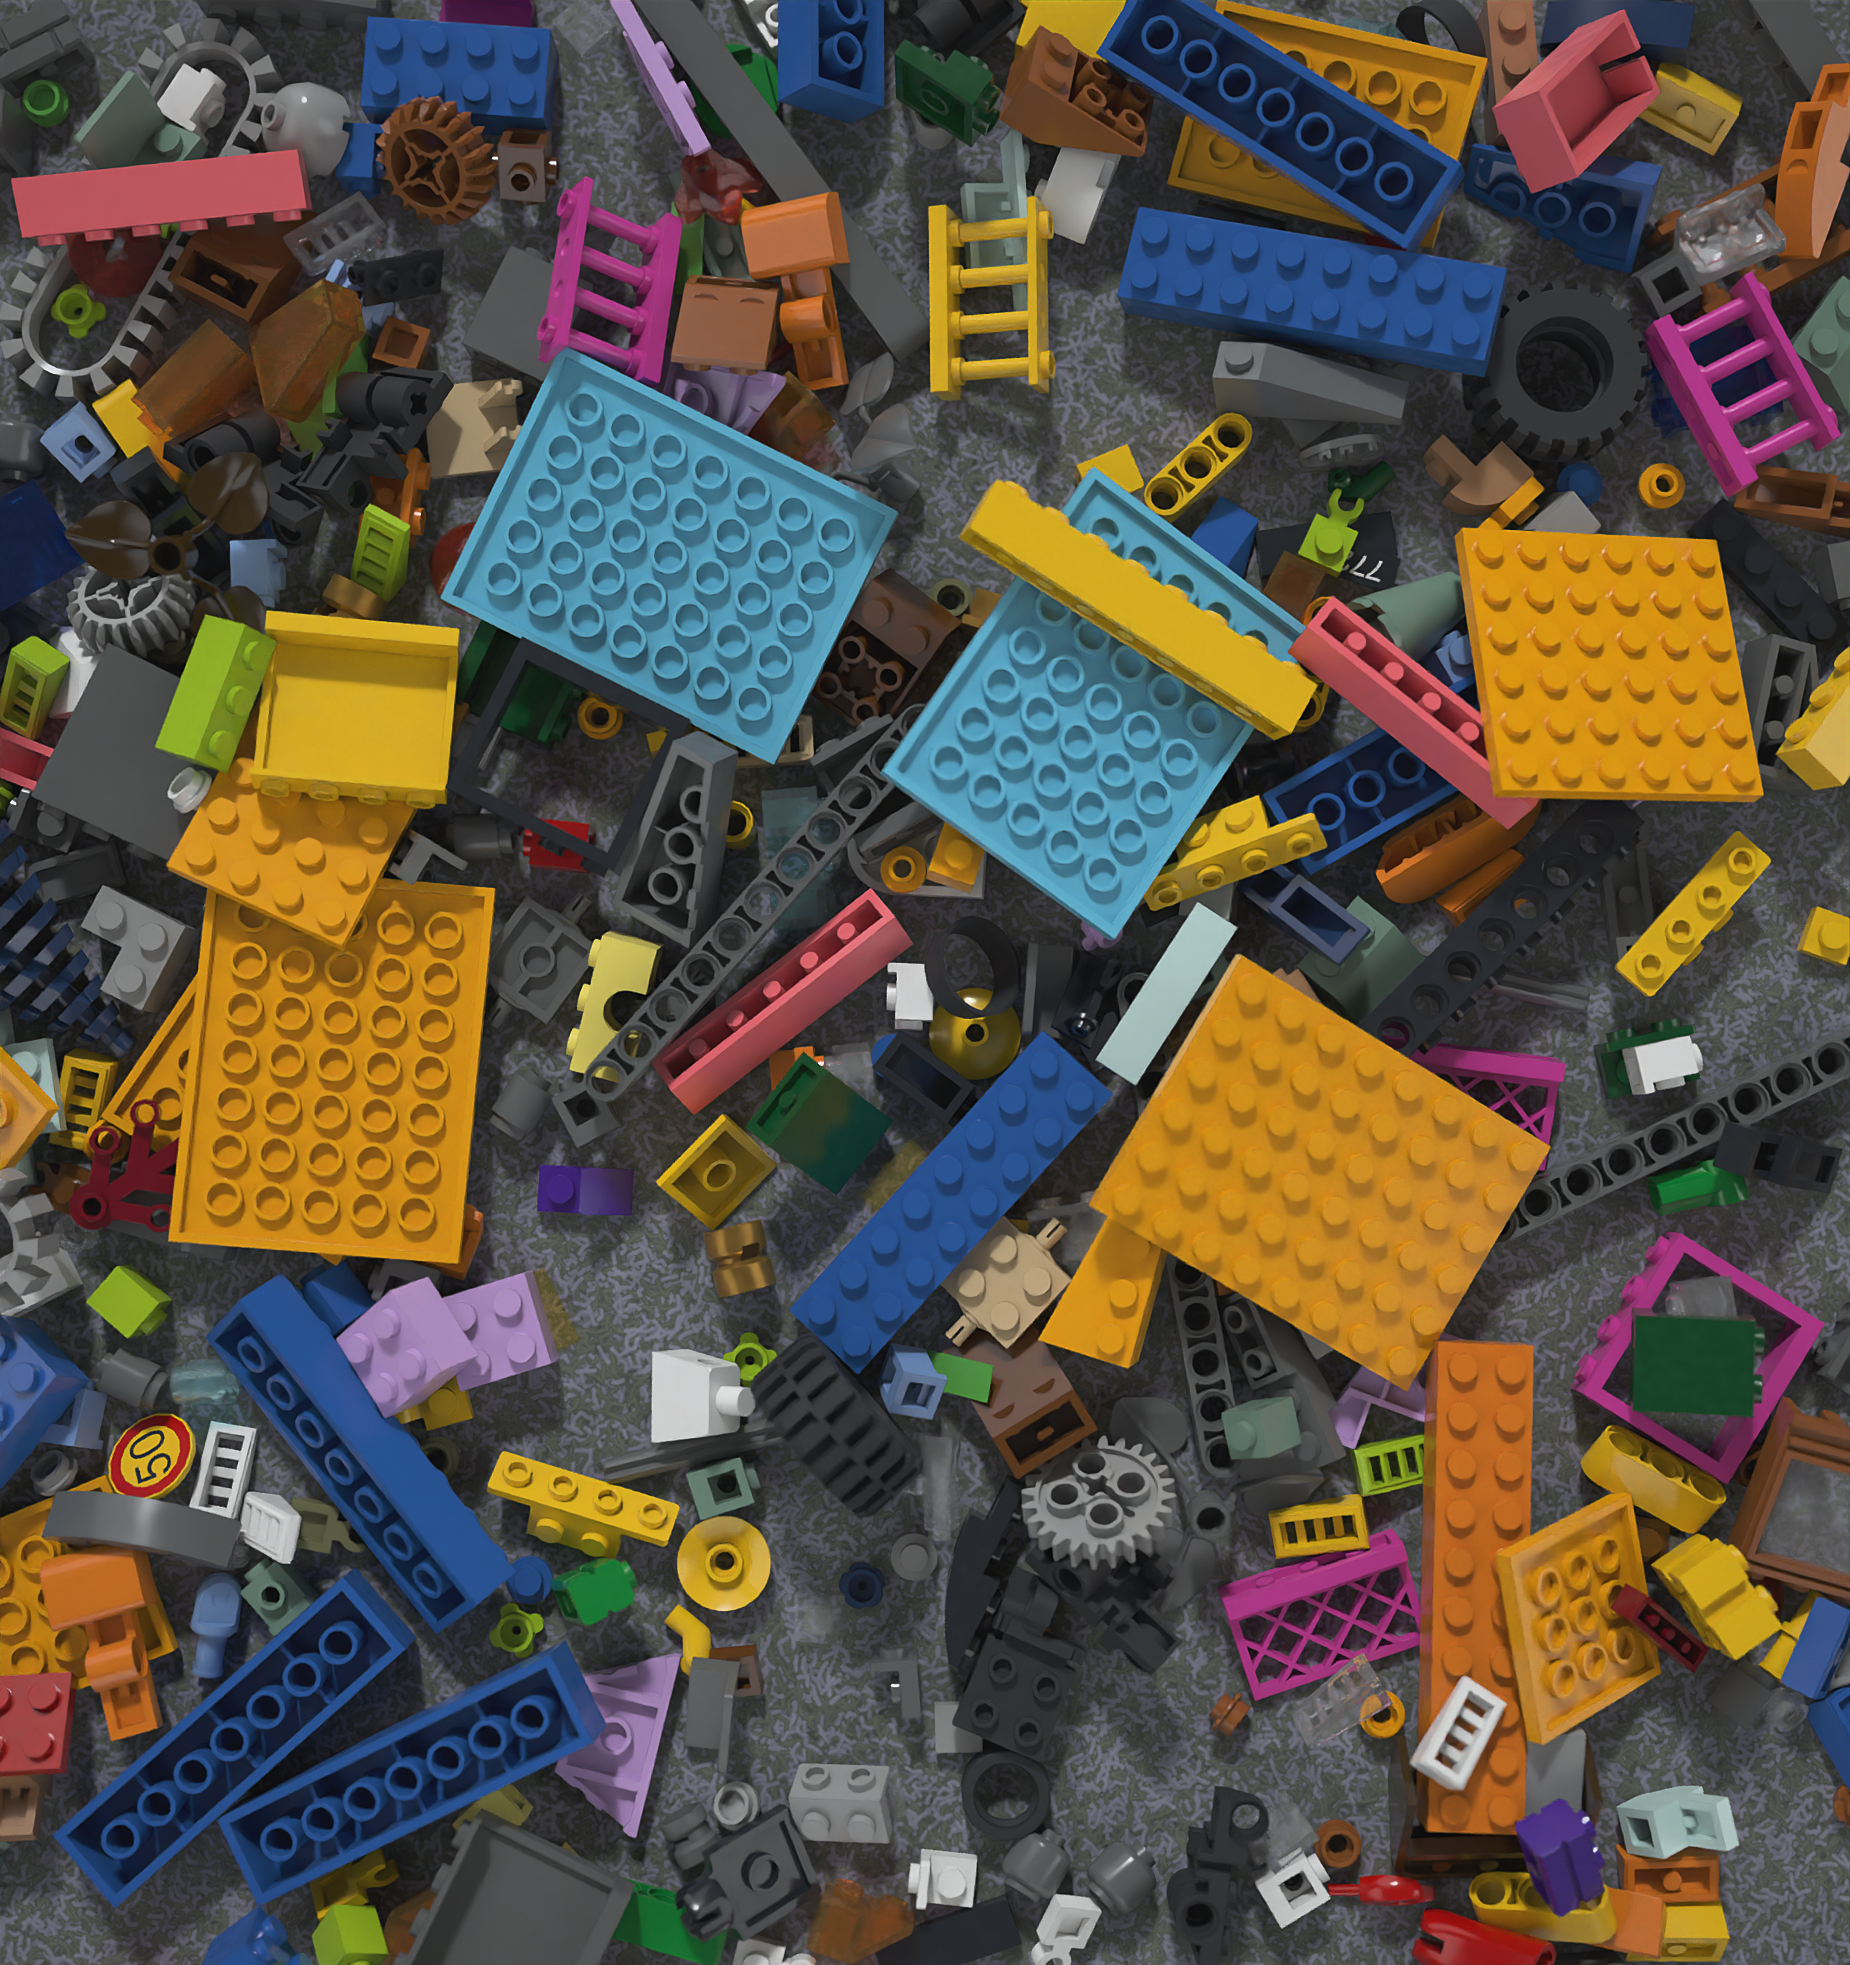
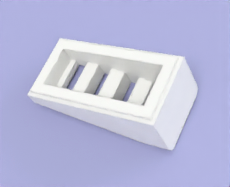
[189,1421,259,1521]
[239,1492,302,1564]
[1410,1676,1507,1790]

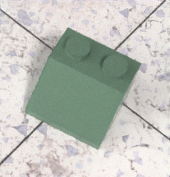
[1790,275,1850,417]
[1297,896,1426,1025]

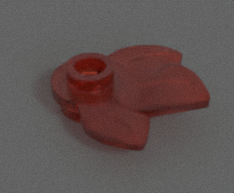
[674,149,764,226]

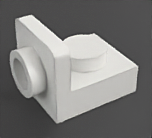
[908,1849,977,1910]

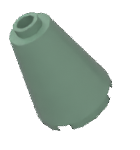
[1345,571,1466,663]

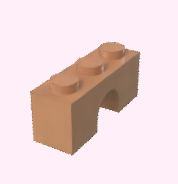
[1476,0,1538,147]

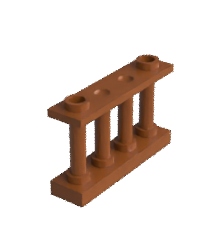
[1646,154,1850,322]

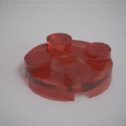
[66,228,163,298]

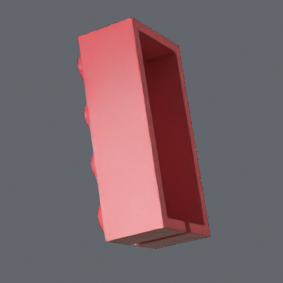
[1492,9,1661,194]

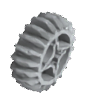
[66,565,197,659]

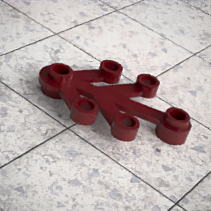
[69,1099,180,1233]

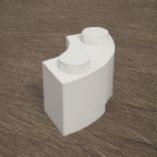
[1034,146,1122,244]

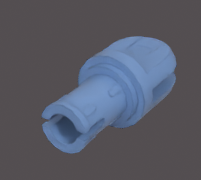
[190,1572,243,1678]

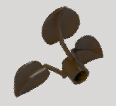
[64,452,269,640]

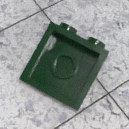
[894,39,1001,148]

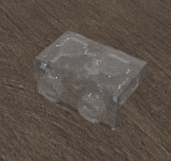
[1673,183,1787,287]
[1024,1190,1107,1263]

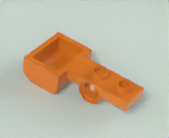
[741,192,850,392]
[40,1544,163,1742]

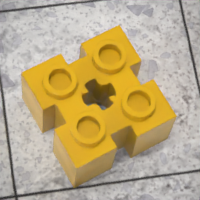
[1651,1533,1782,1660]

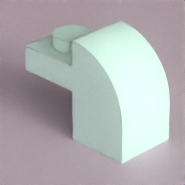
[1616,1786,1739,1859]

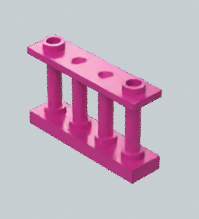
[537,176,683,389]
[1643,272,1841,498]

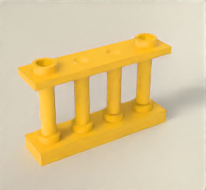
[928,196,1055,400]

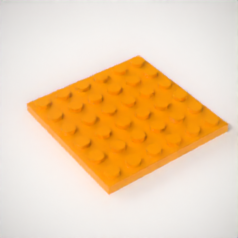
[1454,528,1764,803]

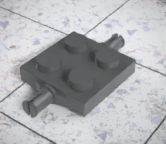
[484,891,593,1029]

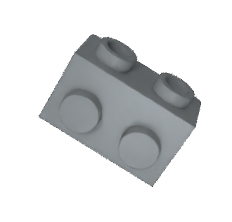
[788,1763,893,1844]

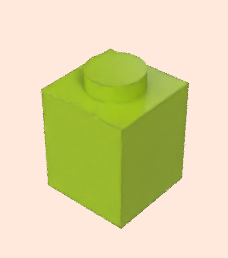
[86,1264,172,1339]
[312,1905,388,1965]

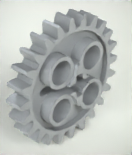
[1021,1436,1177,1569]

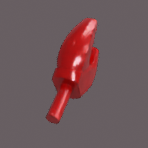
[1328,1875,1436,1907]

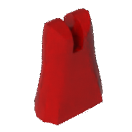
[1411,1907,1556,1965]

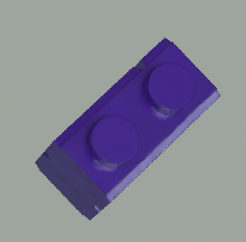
[1515,1798,1606,1917]

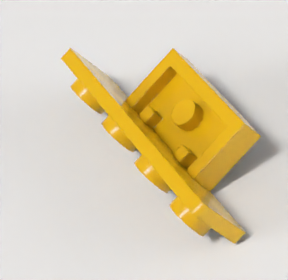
[1143,795,1327,911]
[1615,831,1771,997]
[487,1451,679,1560]

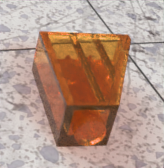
[247,279,366,424]
[130,319,267,438]

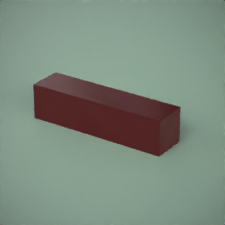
[1610,1584,1710,1673]

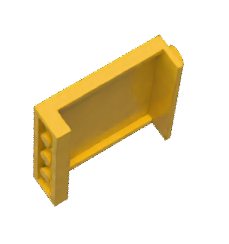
[249,611,461,809]

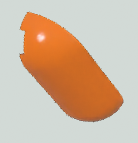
[1375,794,1542,904]

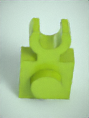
[1296,488,1364,578]

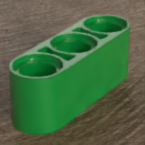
[611,1876,729,1965]

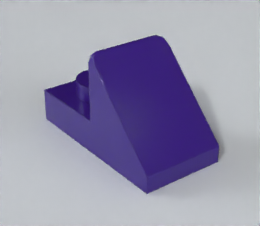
[537,1164,634,1216]

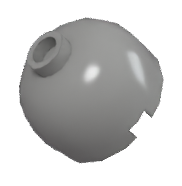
[261,82,350,181]

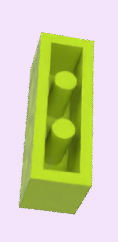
[155,615,277,774]

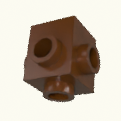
[492,127,560,205]

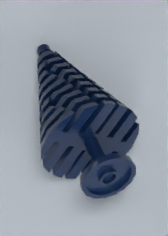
[0,819,137,1058]

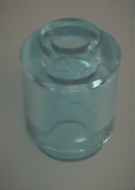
[170,1358,245,1408]

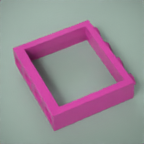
[1571,1231,1825,1485]

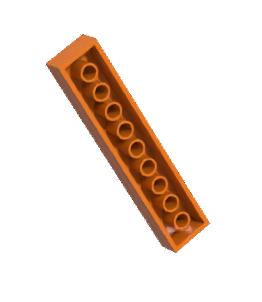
[1416,1339,1534,1835]

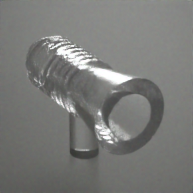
[897,1431,963,1541]

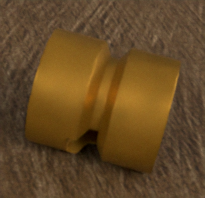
[312,574,388,621]
[702,1219,777,1298]

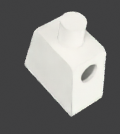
[651,1349,756,1443]

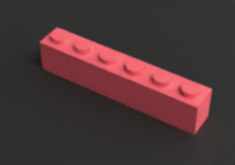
[11,149,313,247]
[1287,595,1540,830]
[652,888,913,1115]

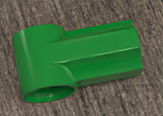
[1648,1156,1750,1216]

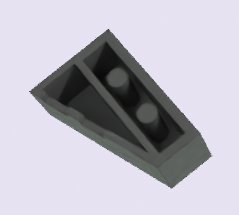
[1740,634,1830,797]

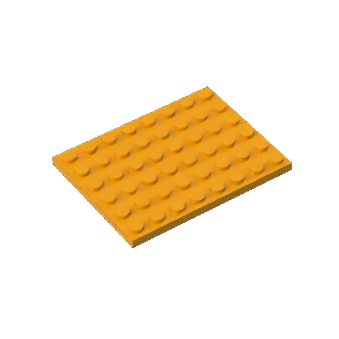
[168,878,497,1264]
[1088,954,1551,1391]

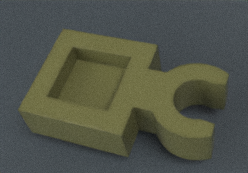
[291,1496,366,1554]

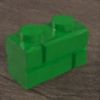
[550,1558,638,1626]

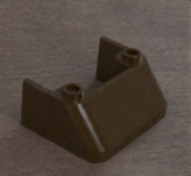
[1388,1731,1604,1880]

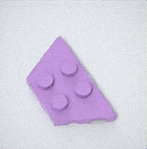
[609,0,711,157]
[653,347,786,436]
[555,1653,682,1838]

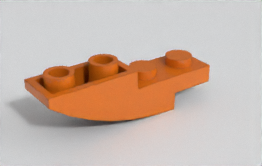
[1775,63,1850,259]

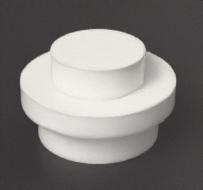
[168,767,212,813]

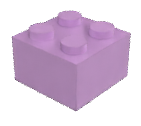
[442,1270,559,1391]
[336,1277,478,1419]

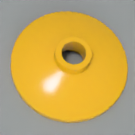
[929,988,1021,1080]
[677,1515,771,1611]

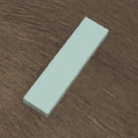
[1095,902,1237,1086]

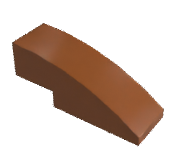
[1734,465,1850,539]

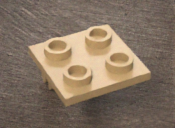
[426,378,523,479]

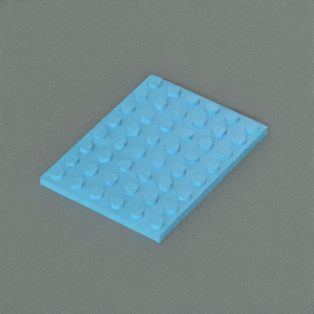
[440,347,899,765]
[880,466,1306,940]

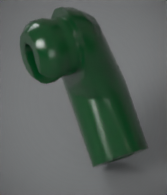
[1327,460,1396,503]

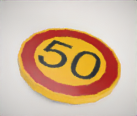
[108,1413,196,1500]

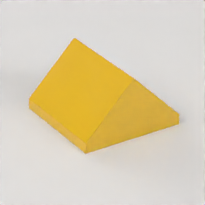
[656,1114,777,1231]

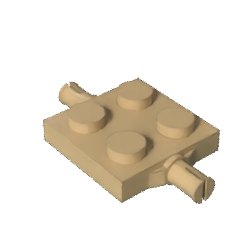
[940,1215,1072,1349]

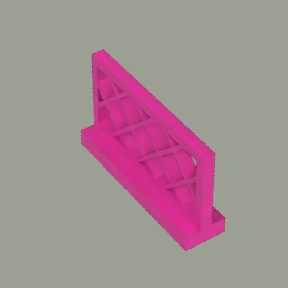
[1381,1034,1566,1171]
[1216,1528,1421,1701]

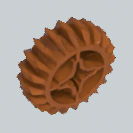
[375,96,498,226]

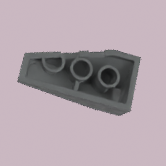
[1212,337,1409,425]

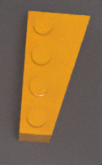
[1038,1216,1168,1369]

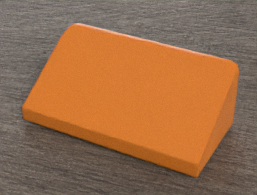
[1436,848,1527,936]
[1616,1844,1719,1903]
[1578,1887,1668,1959]

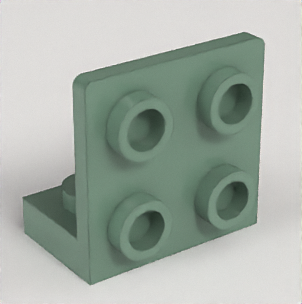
[74,70,208,170]

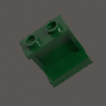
[455,619,586,751]
[745,1052,893,1195]
[1629,1307,1764,1417]

